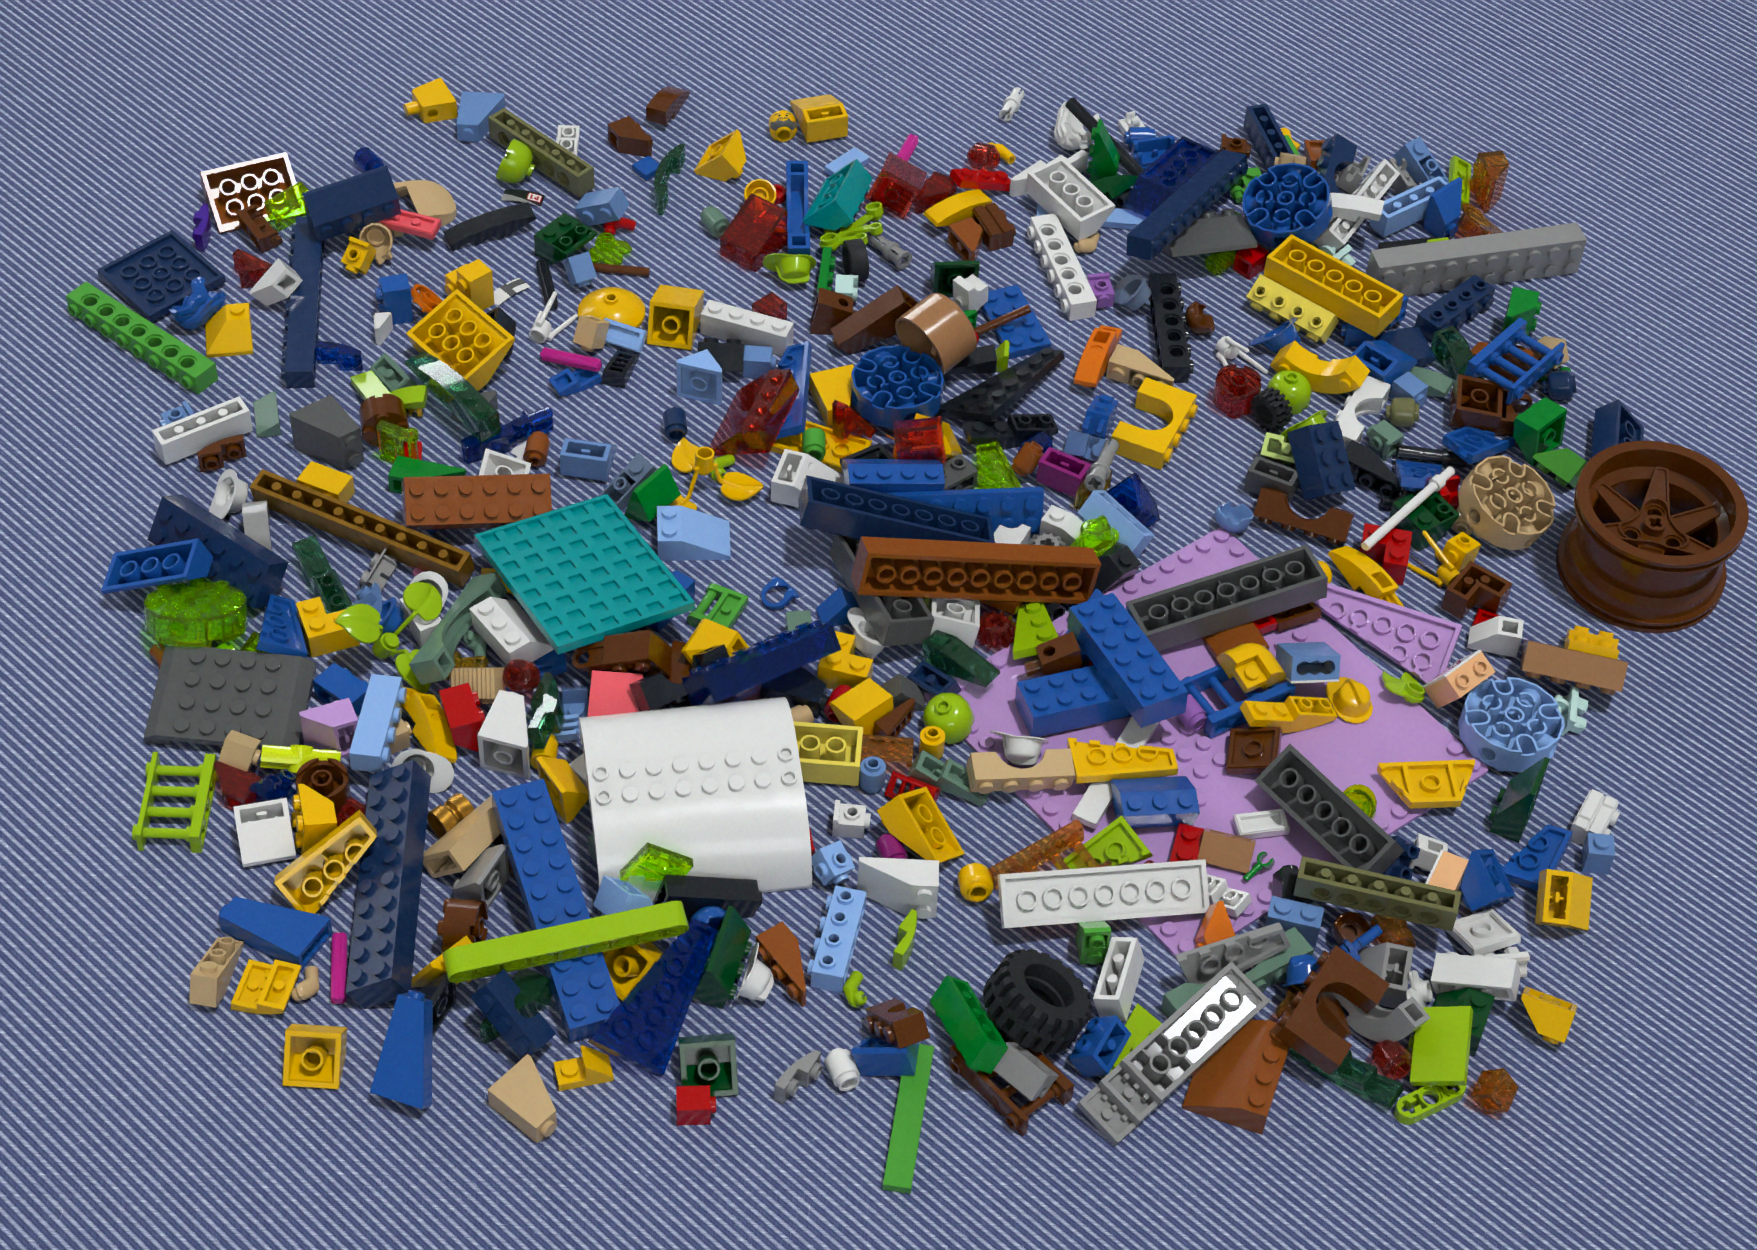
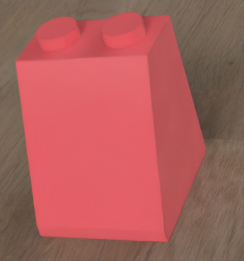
[587,670,644,717]

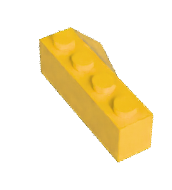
[274,810,377,914]

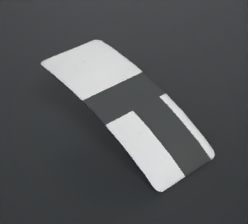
[494,278,530,306]

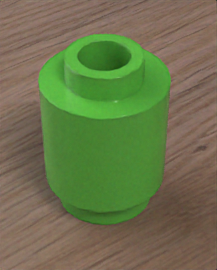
[802,428,826,461]

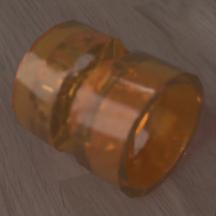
[1370,914,1416,948]

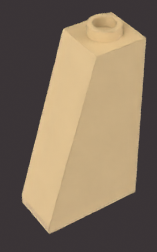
[423,796,501,878]

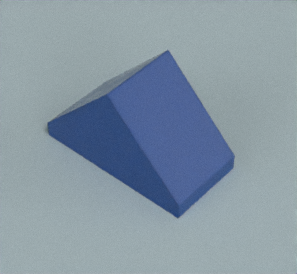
[816,587,860,629]

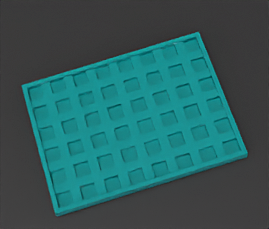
[474,494,695,654]

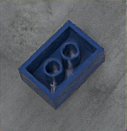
[1287,421,1355,501]

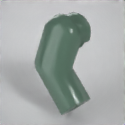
[462,630,487,664]

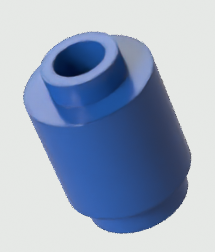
[1124,127,1156,149]

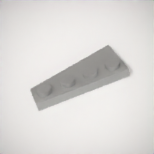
[1175,922,1291,984]

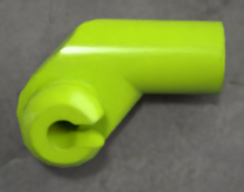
[710,454,735,481]
[843,971,867,1008]

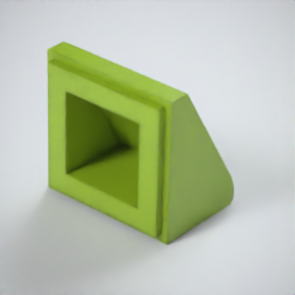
[996,340,1010,372]

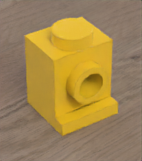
[341,236,377,274]

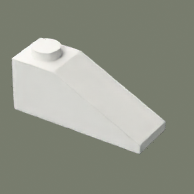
[1039,505,1103,547]

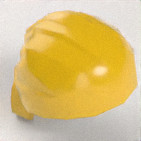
[744,178,776,214]

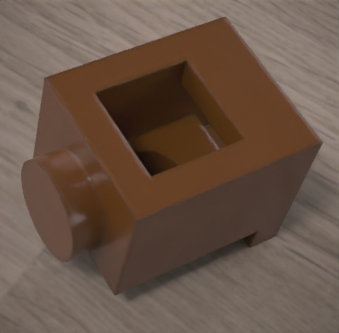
[1219,134,1251,158]

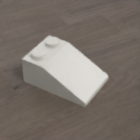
[857,857,939,919]

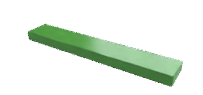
[882,1044,934,1194]

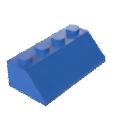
[843,459,945,493]
[101,538,213,594]

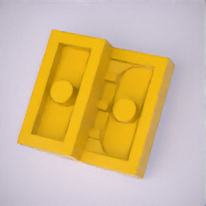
[231,959,301,1014]

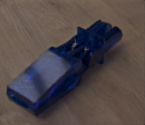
[461,407,554,464]

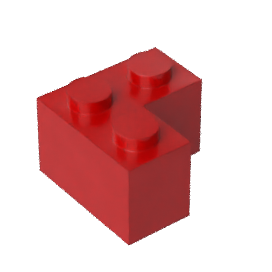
[1359,523,1412,585]

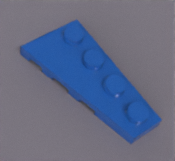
[256,594,307,658]

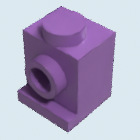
[1087,272,1115,308]

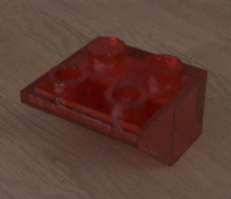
[894,416,947,463]

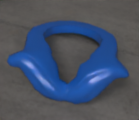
[761,576,799,610]

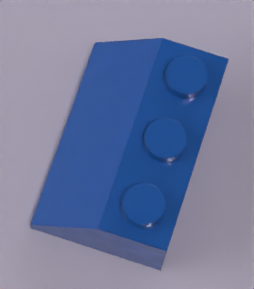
[1110,776,1200,828]

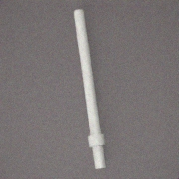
[1361,467,1455,551]

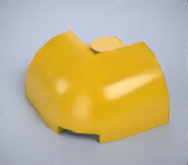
[1217,642,1286,694]

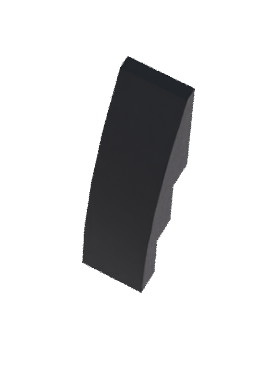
[443,202,537,251]

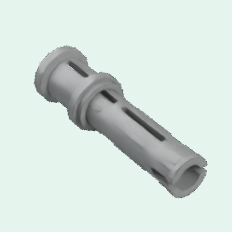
[863,223,912,269]
[1084,439,1119,492]

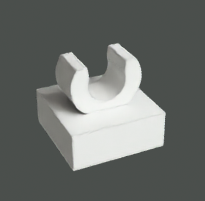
[1117,111,1145,135]

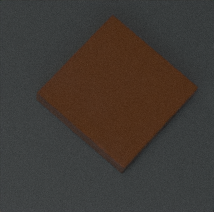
[1226,727,1282,774]

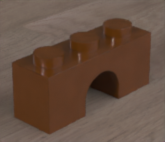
[865,998,930,1049]

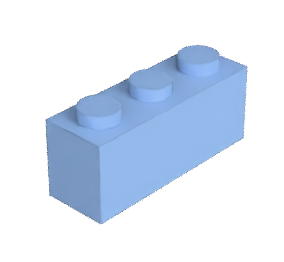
[1078,490,1155,558]

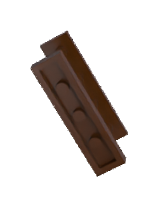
[948,1019,1074,1136]

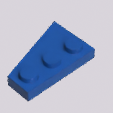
[1395,460,1442,491]
[1501,824,1573,891]

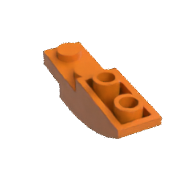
[1074,325,1122,388]

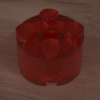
[1212,364,1261,419]

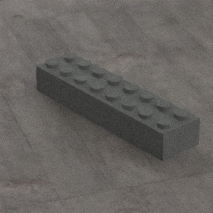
[1126,544,1328,652]

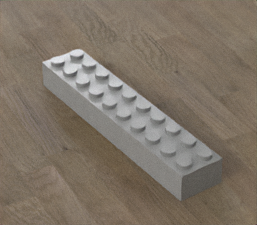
[1366,223,1587,296]

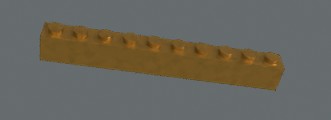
[250,469,475,587]

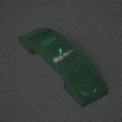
[654,144,685,216]

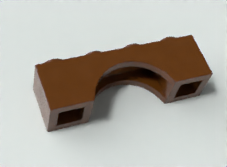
[1254,487,1355,545]

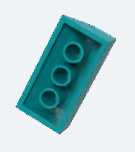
[803,159,873,231]

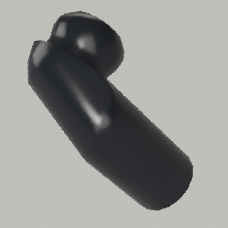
[1380,489,1414,508]

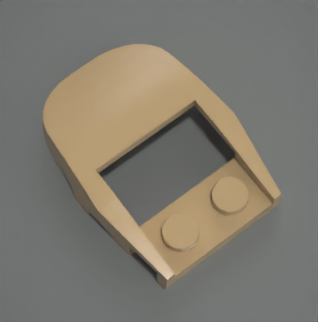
[390,180,457,237]

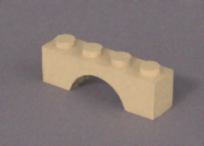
[966,748,1076,794]

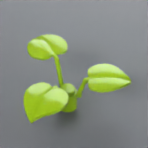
[335,582,442,694]

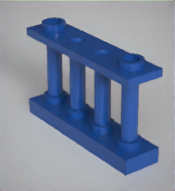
[1465,317,1565,405]
[1181,665,1296,739]

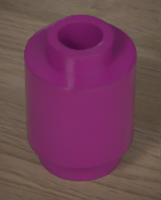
[875,833,908,859]

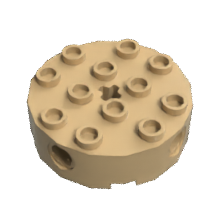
[1458,455,1556,551]

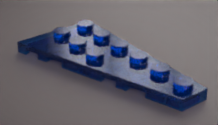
[587,919,718,1078]

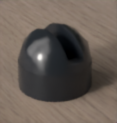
[1045,602,1065,622]

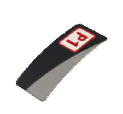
[501,189,545,206]

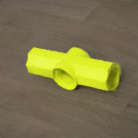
[260,744,341,773]

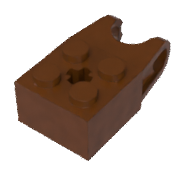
[1449,374,1533,436]
[572,630,672,679]

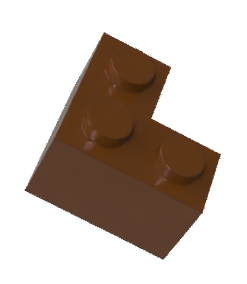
[1441,561,1513,619]

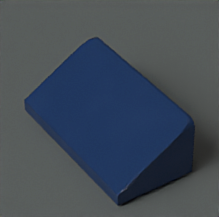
[907,660,962,696]

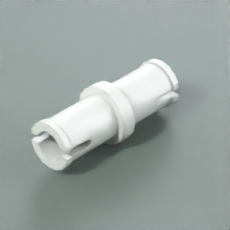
[999,87,1025,121]

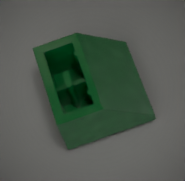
[534,213,597,264]
[1389,489,1460,552]

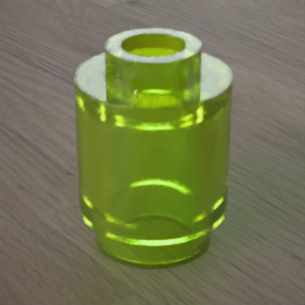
[1205,250,1236,275]

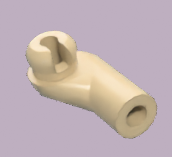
[1073,232,1100,253]
[291,966,319,1002]

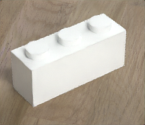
[1093,937,1145,1021]
[1431,952,1521,1002]

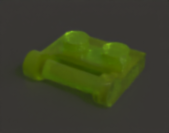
[376,420,421,464]

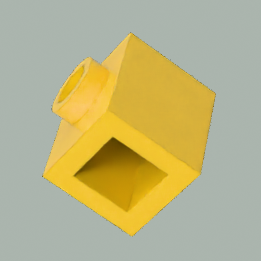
[1439,531,1482,571]

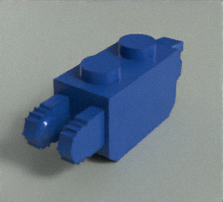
[1081,394,1119,439]

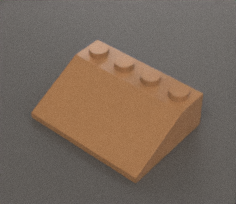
[1520,639,1628,695]

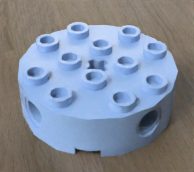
[1458,677,1565,772]

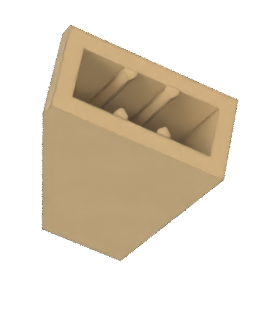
[487,1054,557,1143]

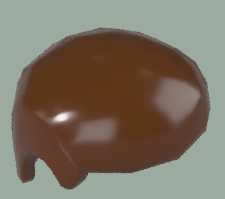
[1185,301,1215,335]
[1332,911,1371,951]

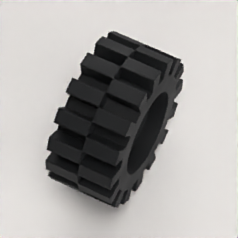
[1250,387,1293,433]

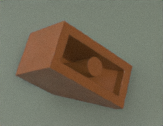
[947,217,983,261]

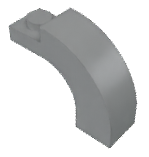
[242,500,273,552]
[1332,993,1431,1043]

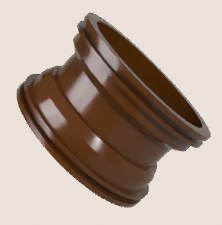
[1556,441,1749,633]

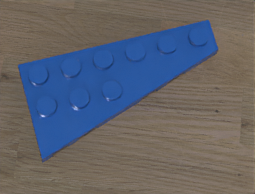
[736,341,812,449]

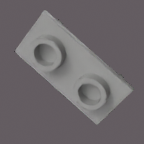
[358,547,397,591]

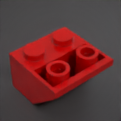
[439,682,485,752]

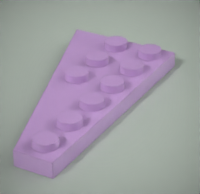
[1313,583,1462,684]

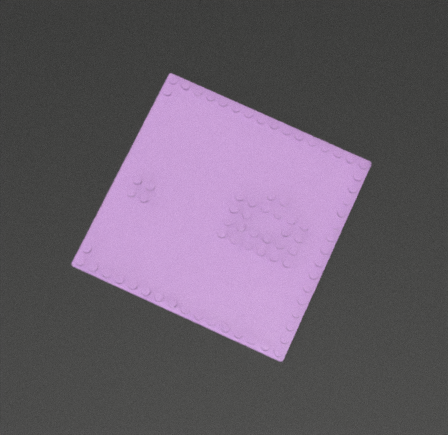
[924,527,1488,958]

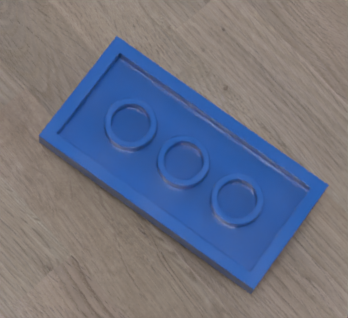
[980,285,1052,359]

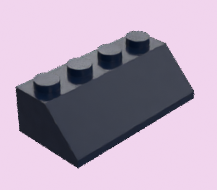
[302,165,401,242]
[1590,399,1644,458]

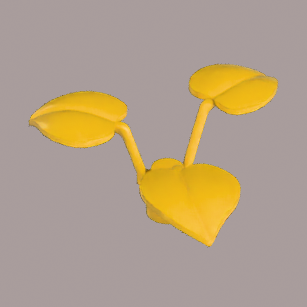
[668,437,763,510]

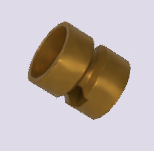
[427,793,474,838]

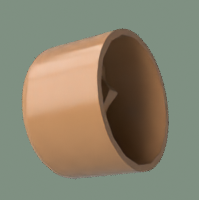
[895,293,977,375]

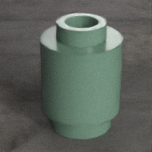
[700,206,730,237]

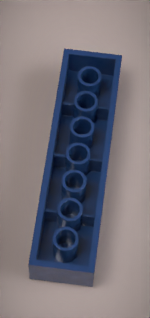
[798,475,995,543]

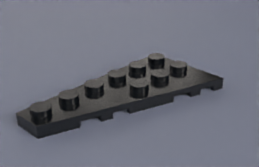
[935,348,1065,423]

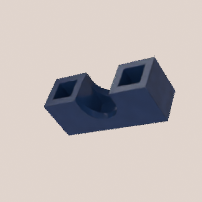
[470,969,556,1059]

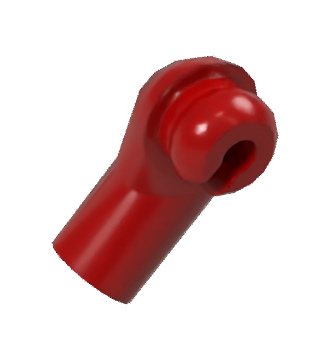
[603,217,636,237]

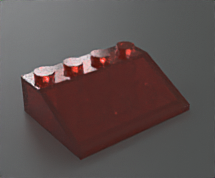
[709,369,800,456]

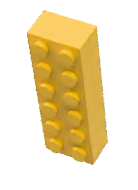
[1263,234,1404,338]

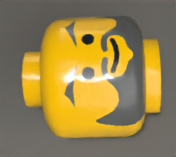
[769,110,797,142]

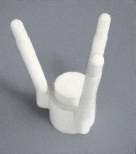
[529,291,578,343]
[1216,336,1268,383]

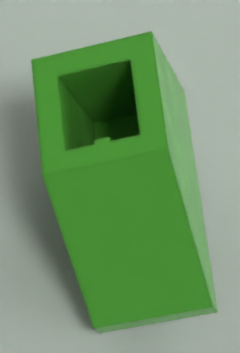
[1532,448,1587,488]
[1075,921,1111,965]

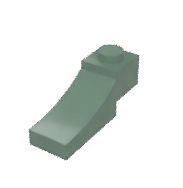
[907,750,989,807]

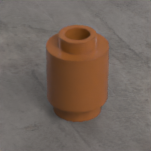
[523,431,550,466]
[1011,441,1044,477]

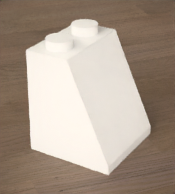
[477,690,531,780]

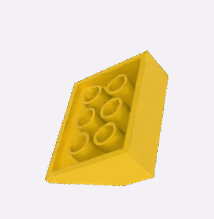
[406,289,515,396]

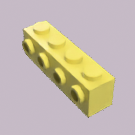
[1246,274,1339,344]

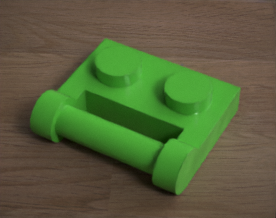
[687,583,748,629]

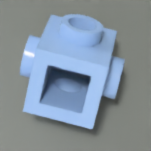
[811,841,855,886]

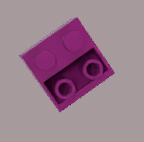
[1036,447,1092,499]

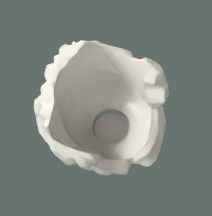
[1054,102,1100,151]

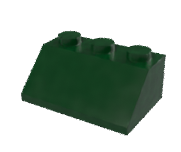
[692,905,752,1009]

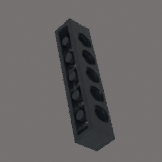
[1148,273,1194,383]

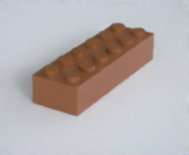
[401,474,552,530]

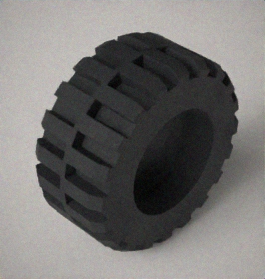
[983,949,1092,1054]

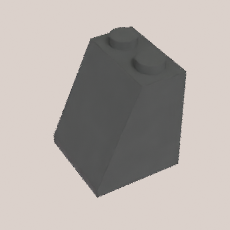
[289,395,364,471]

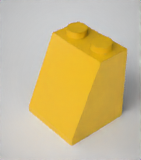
[647,284,704,350]

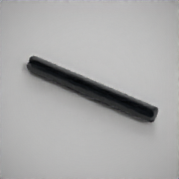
[1065,97,1145,177]

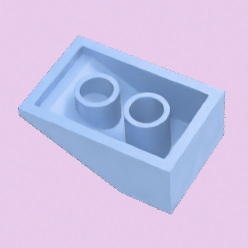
[657,506,731,561]

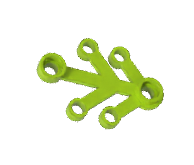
[819,202,884,251]

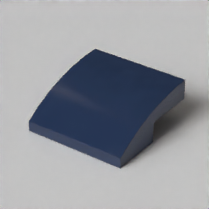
[1375,327,1437,367]

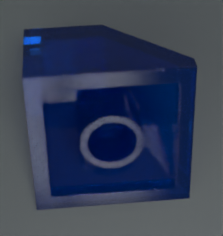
[1107,472,1160,528]

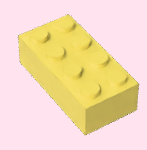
[793,721,863,786]

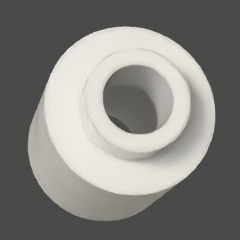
[824,1048,860,1091]

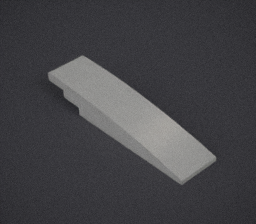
[1076,961,1270,1146]

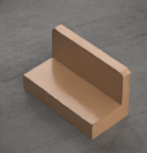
[1197,828,1256,873]

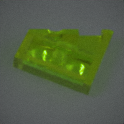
[620,842,694,881]

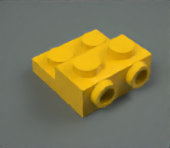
[1564,625,1619,659]

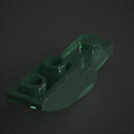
[292,535,353,614]
[527,672,565,750]

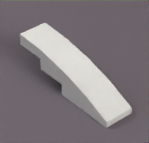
[1009,150,1088,197]
[1330,193,1385,223]

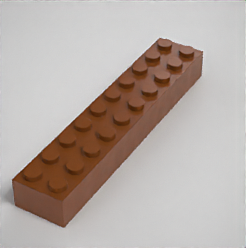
[851,536,1101,604]

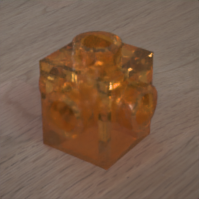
[1471,1068,1519,1114]

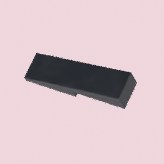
[943,344,997,381]

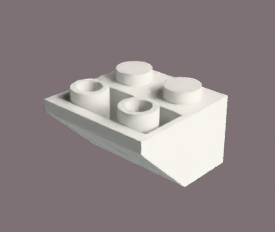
[233,798,296,867]

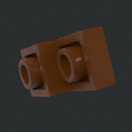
[197,434,247,472]

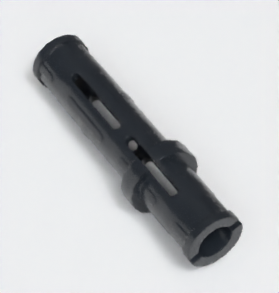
[1396,444,1467,468]

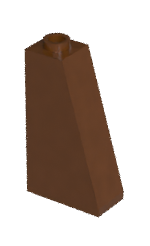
[831,285,918,355]

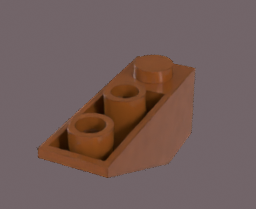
[756,921,806,1007]

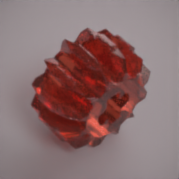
[976,610,1016,651]

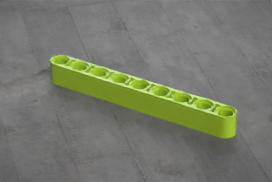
[443,901,689,983]

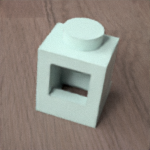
[835,274,858,301]

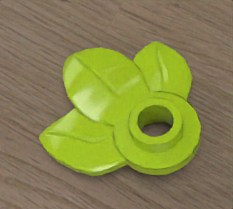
[1382,671,1425,704]

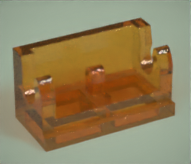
[861,734,914,768]

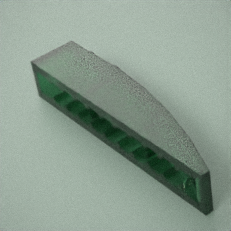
[405,351,501,443]

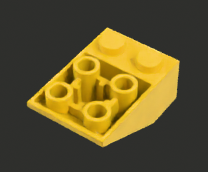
[790,94,848,143]

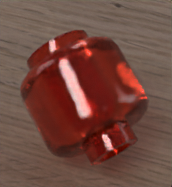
[967,142,1000,171]
[502,659,540,693]
[1370,1039,1412,1080]

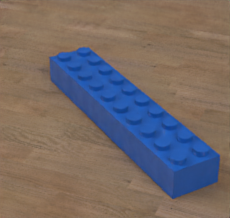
[492,779,623,1042]

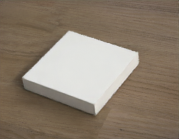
[1446,908,1521,955]

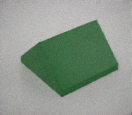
[624,464,681,522]

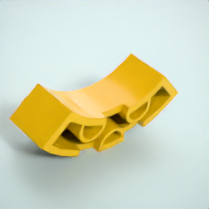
[1270,340,1370,394]

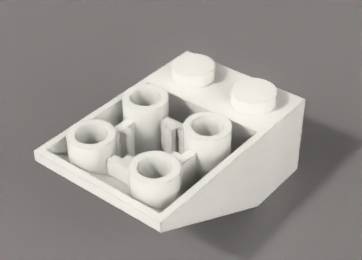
[771,449,845,508]

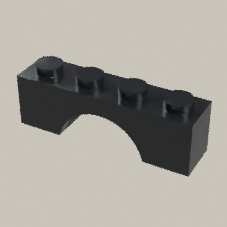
[629,644,735,711]

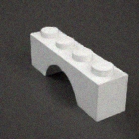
[1335,376,1391,448]

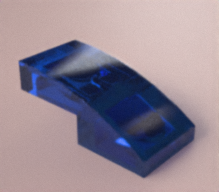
[315,341,363,371]

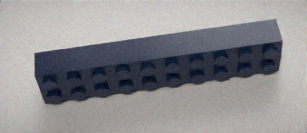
[346,760,431,1009]

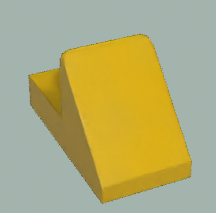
[553,1045,614,1091]

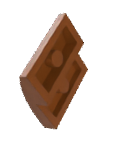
[1202,621,1270,665]

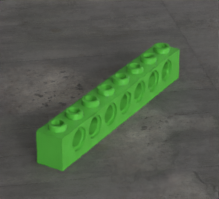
[66,282,218,394]

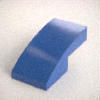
[548,368,603,396]

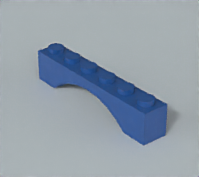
[786,161,810,256]

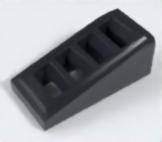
[602,350,639,389]

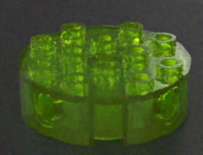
[144,578,248,647]

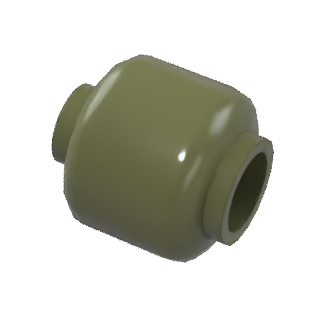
[1386,397,1419,427]

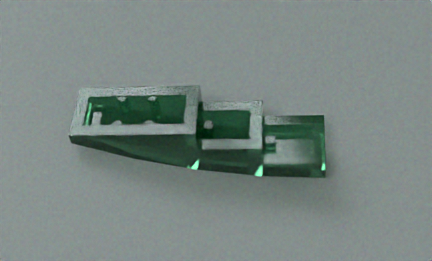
[1290,1049,1404,1109]

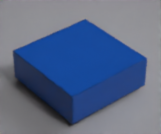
[632,156,663,181]

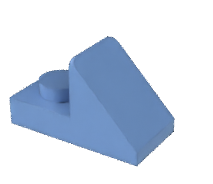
[1064,430,1111,462]
[562,686,588,717]

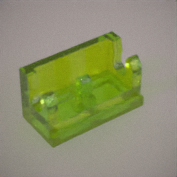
[264,181,310,231]

